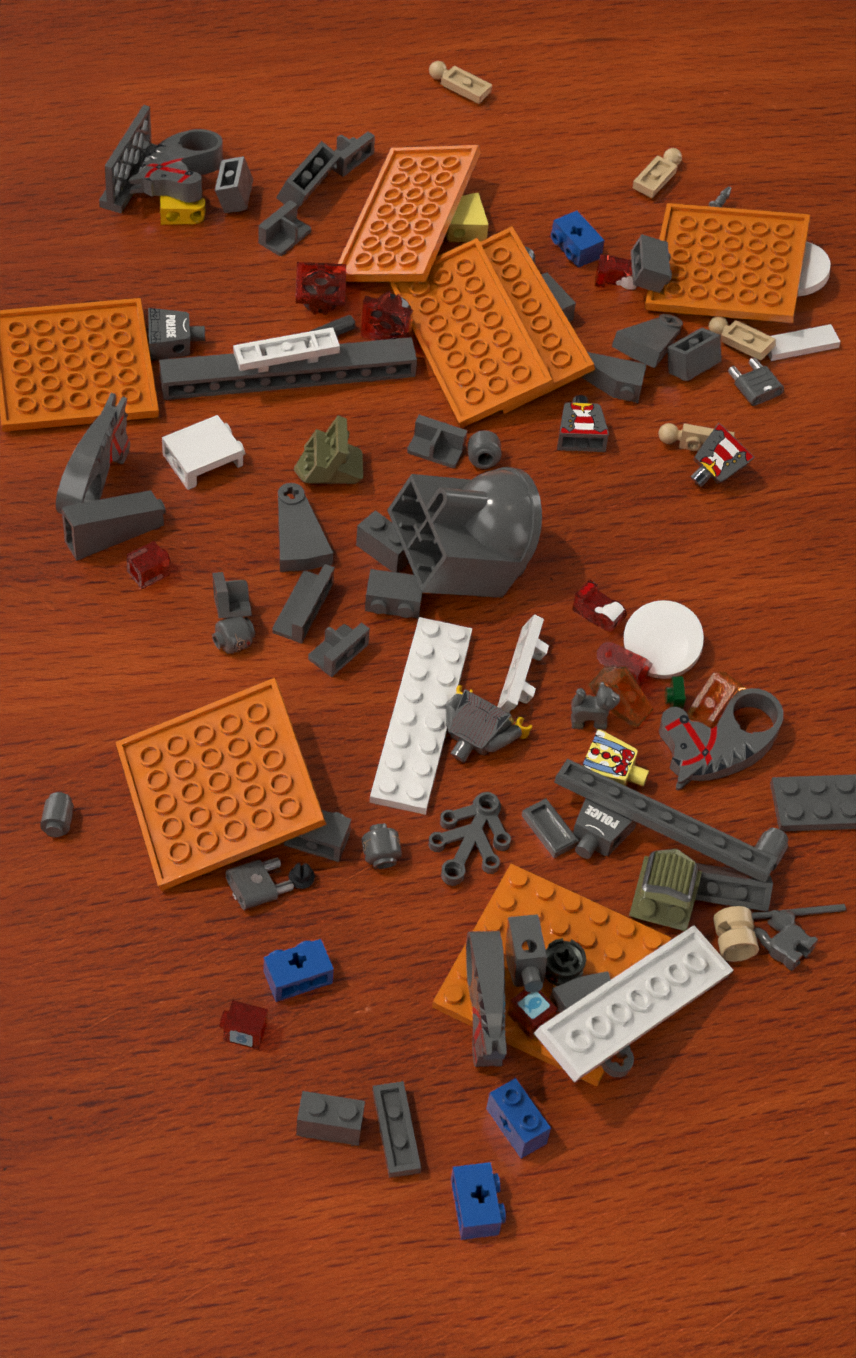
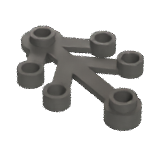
[428,792,511,886]

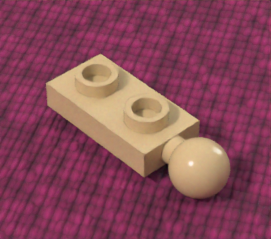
[429,61,492,104]
[632,148,682,198]
[709,316,776,360]
[658,423,735,451]

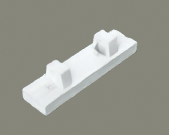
[233,327,340,373]
[497,614,549,713]

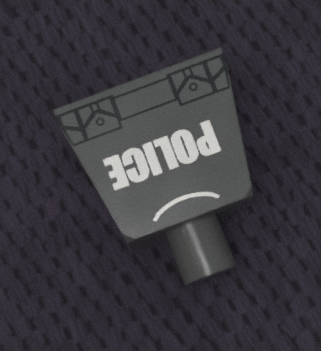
[148,308,205,361]
[573,798,637,859]

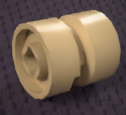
[713,906,759,962]

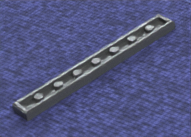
[554,759,778,883]

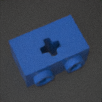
[551,211,605,268]
[263,939,334,1002]
[486,1078,551,1158]
[451,1162,506,1240]

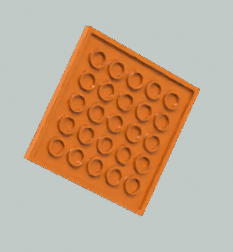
[645,203,810,323]
[0,298,159,432]
[115,678,327,891]
[432,864,671,1087]

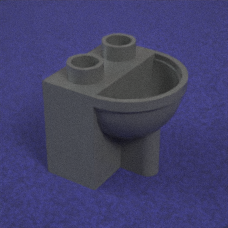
[387,467,542,598]

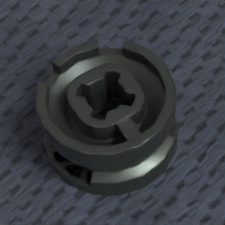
[545,938,586,986]

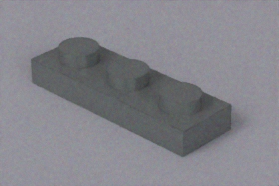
[372,1081,421,1178]

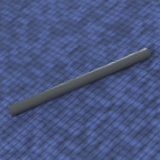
[752,904,846,920]

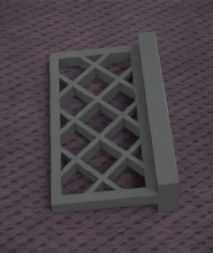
[99,105,157,214]

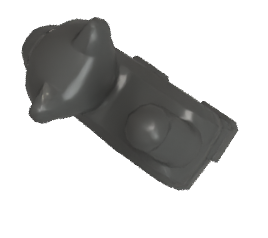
[571,682,620,729]
[753,910,818,971]

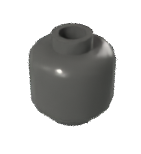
[467,430,502,469]

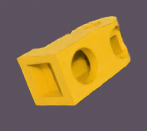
[160,195,205,225]

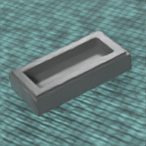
[522,798,579,858]

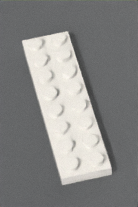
[370,617,472,815]
[534,925,733,1082]

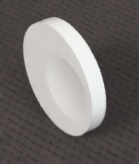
[798,242,830,296]
[624,600,704,679]

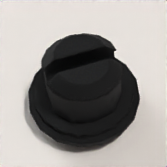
[288,863,315,889]

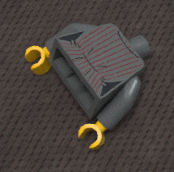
[445,685,532,763]

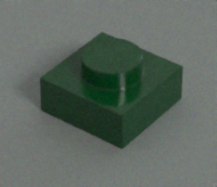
[664,676,686,709]

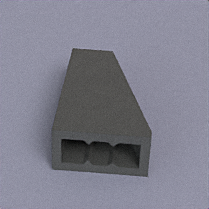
[62,490,166,561]

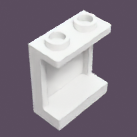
[162,415,245,490]

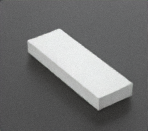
[768,324,840,361]

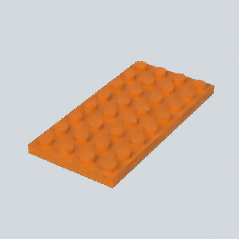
[333,145,481,282]
[480,226,595,414]
[389,238,554,428]

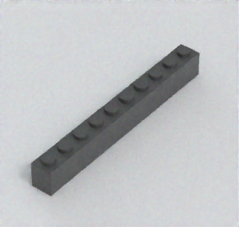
[159,337,417,400]

